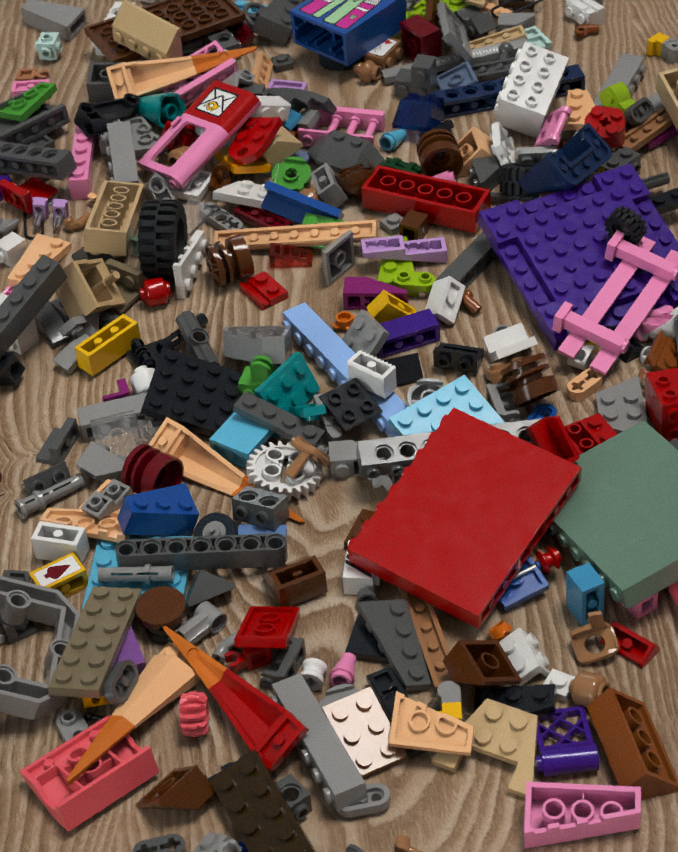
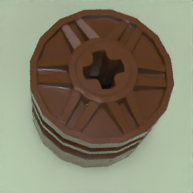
[416,128,463,177]
[204,234,255,288]
[500,353,560,408]

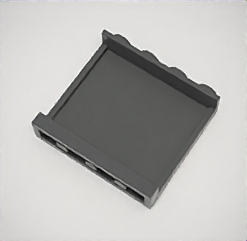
[0,91,70,145]

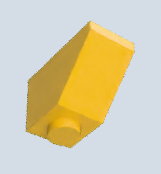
[367,290,416,323]

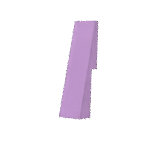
[361,235,447,263]

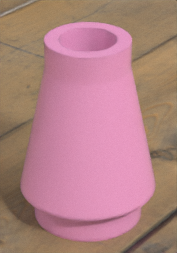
[329,652,357,687]

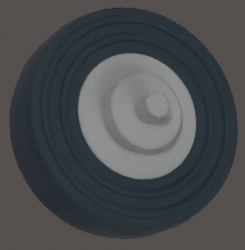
[194,512,238,537]

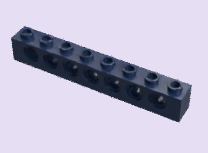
[431,64,585,120]

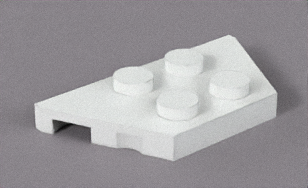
[490,121,516,166]
[212,180,267,208]

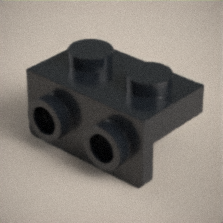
[433,342,484,373]

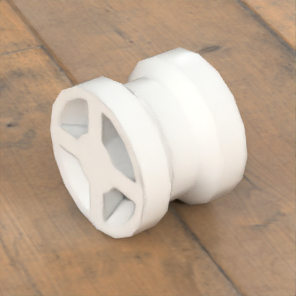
[300,658,328,691]

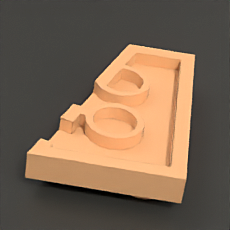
[564,89,595,131]
[389,691,474,756]

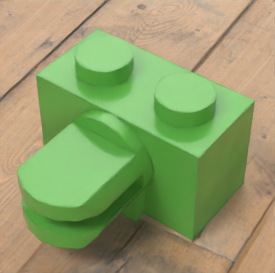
[238,355,276,395]

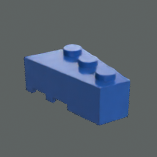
[117,483,200,536]

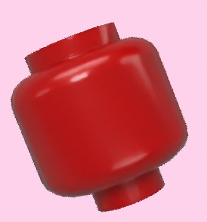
[139,277,171,307]

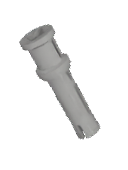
[14,473,85,519]

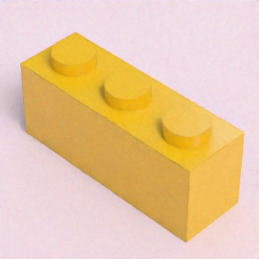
[74,314,141,376]

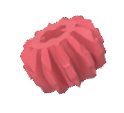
[179,691,210,737]

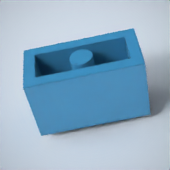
[566,563,605,626]

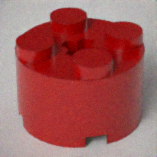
[584,106,626,152]

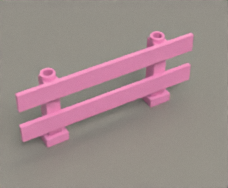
[552,230,678,376]

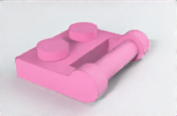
[534,106,572,147]

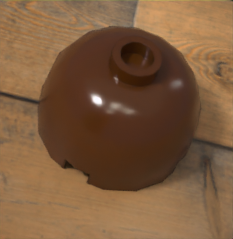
[335,163,375,198]

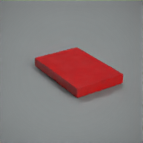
[234,606,300,648]

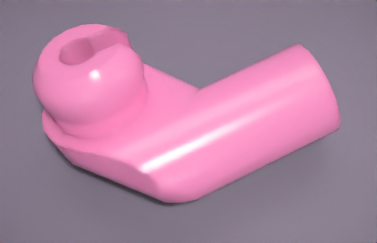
[646,305,674,318]

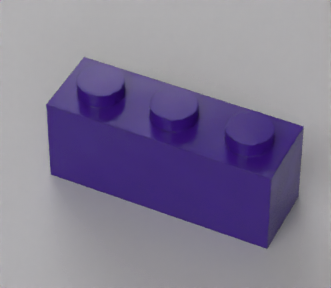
[377,309,440,359]

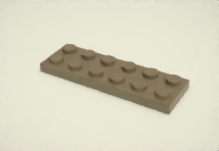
[48,586,142,698]

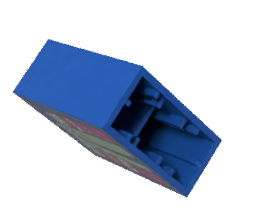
[290,0,407,66]

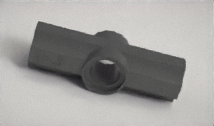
[175,310,220,365]

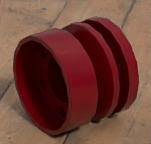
[121,444,184,494]

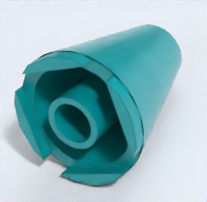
[136,92,186,129]

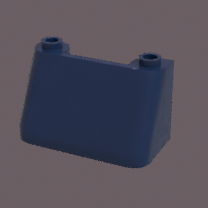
[517,122,612,195]

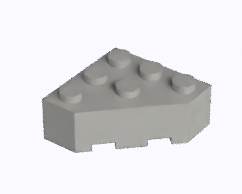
[223,326,292,368]

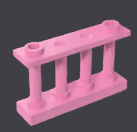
[298,106,386,147]

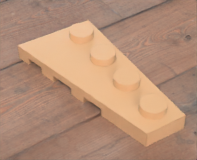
[7,233,72,286]
[40,508,131,543]

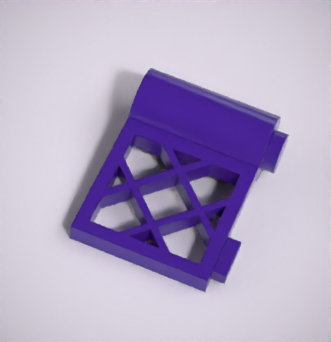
[535,706,599,777]

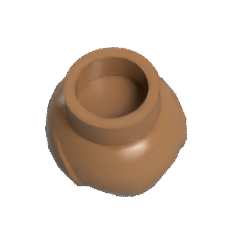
[353,60,381,83]

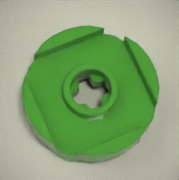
[272,156,312,193]

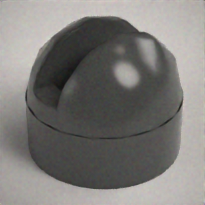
[357,588,377,602]

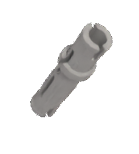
[98,564,175,584]

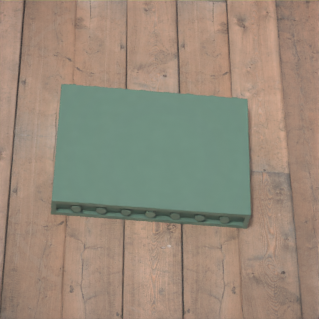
[548,420,678,609]

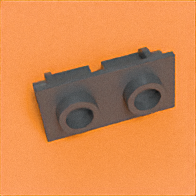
[21,461,71,496]

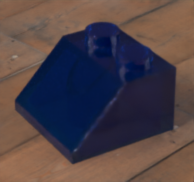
[392,93,445,131]

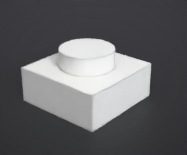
[543,668,575,703]

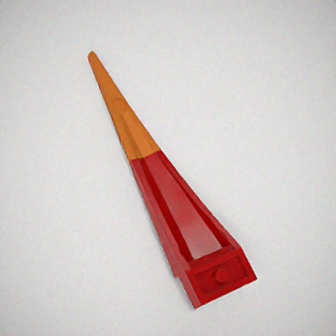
[163,626,309,772]

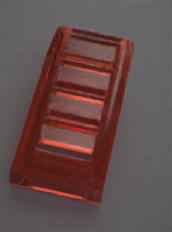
[269,243,313,268]

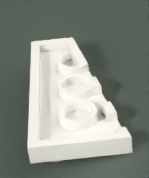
[173,230,209,299]

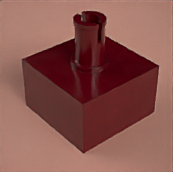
[400,14,444,62]

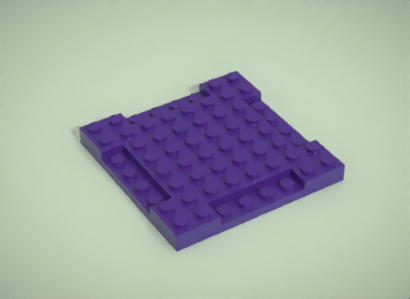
[478,163,678,351]

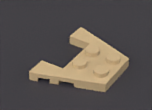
[432,698,538,798]

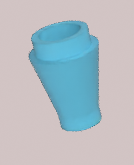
[379,128,407,151]

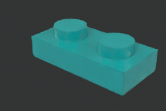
[289,403,326,421]

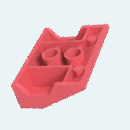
[19,714,159,832]

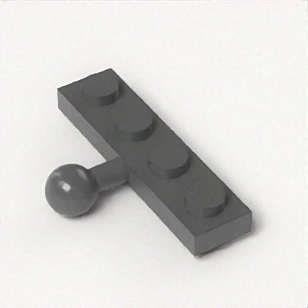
[471,42,516,82]

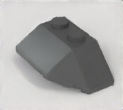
[308,130,385,172]

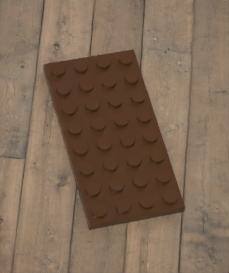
[84,0,246,63]

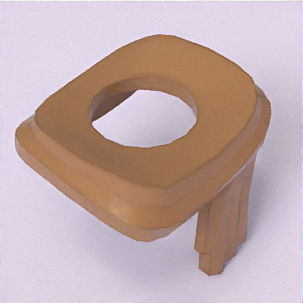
[285,435,330,479]
[570,610,619,664]

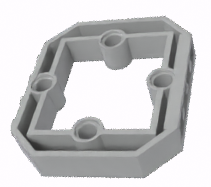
[0,576,80,720]

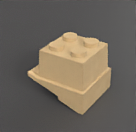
[55,258,126,319]

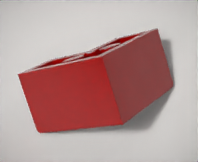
[526,415,580,463]

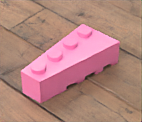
[524,782,641,849]

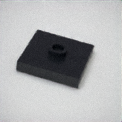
[345,614,390,664]

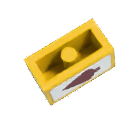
[29,552,88,598]

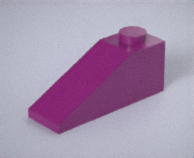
[343,277,408,310]

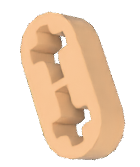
[567,368,603,401]

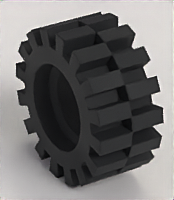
[604,206,647,245]

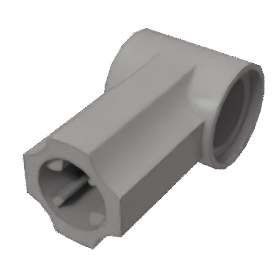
[175,601,227,645]

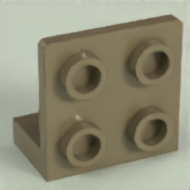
[105,258,144,314]

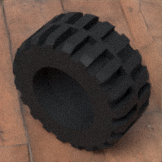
[137,199,188,280]

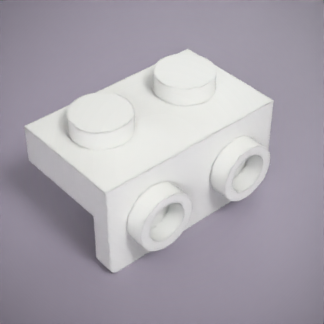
[499,627,550,686]

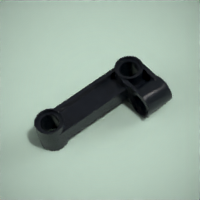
[74,93,140,138]

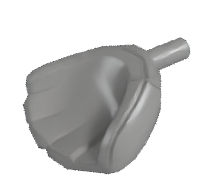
[0,218,20,236]

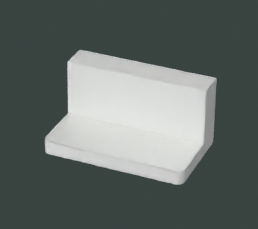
[425,276,466,325]
[482,323,538,363]

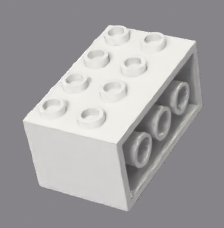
[493,42,569,139]

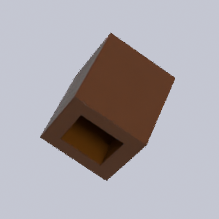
[399,210,429,241]

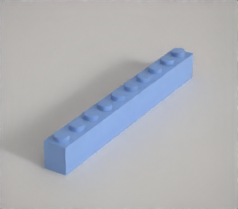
[282,302,407,437]

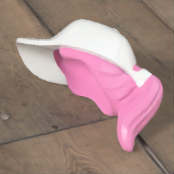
[633,307,678,342]

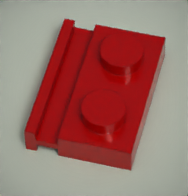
[239,271,289,310]

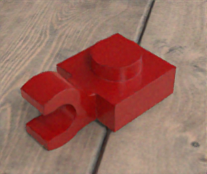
[224,647,272,673]

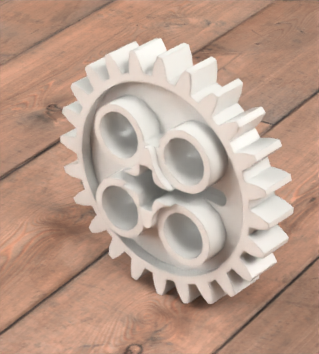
[246,441,323,501]

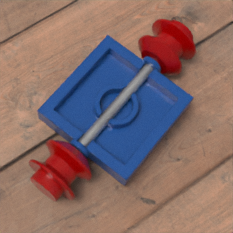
[498,546,562,612]

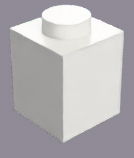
[0,232,27,267]

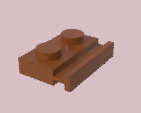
[643,330,678,371]

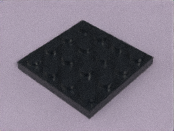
[140,347,243,437]

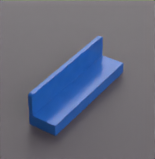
[261,180,344,224]

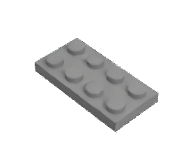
[437,0,473,61]

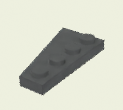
[355,599,431,692]

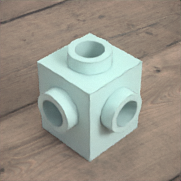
[35,32,63,61]

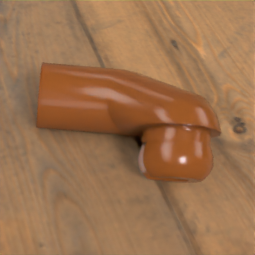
[574,24,599,38]

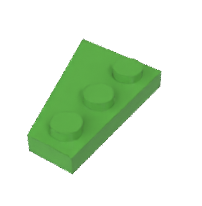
[0,82,58,122]

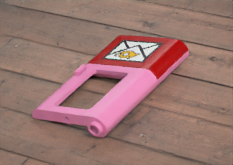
[137,80,262,190]

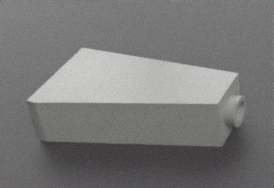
[21,0,88,42]

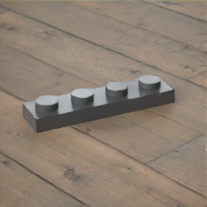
[233,391,325,447]

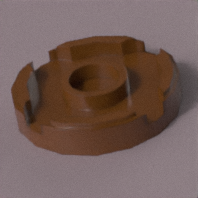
[135,586,186,630]

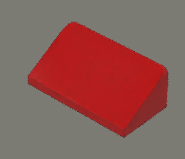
[600,620,660,668]

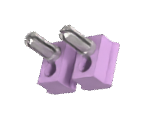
[32,197,69,230]

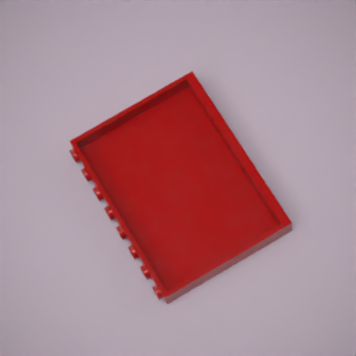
[347,407,581,629]

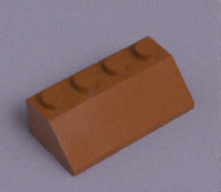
[587,687,678,800]

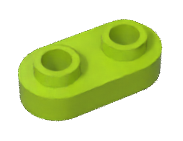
[393,270,436,293]

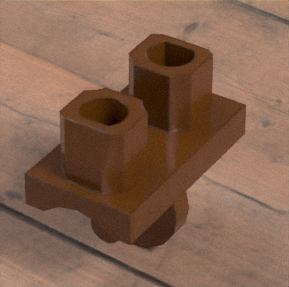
[208,163,232,191]

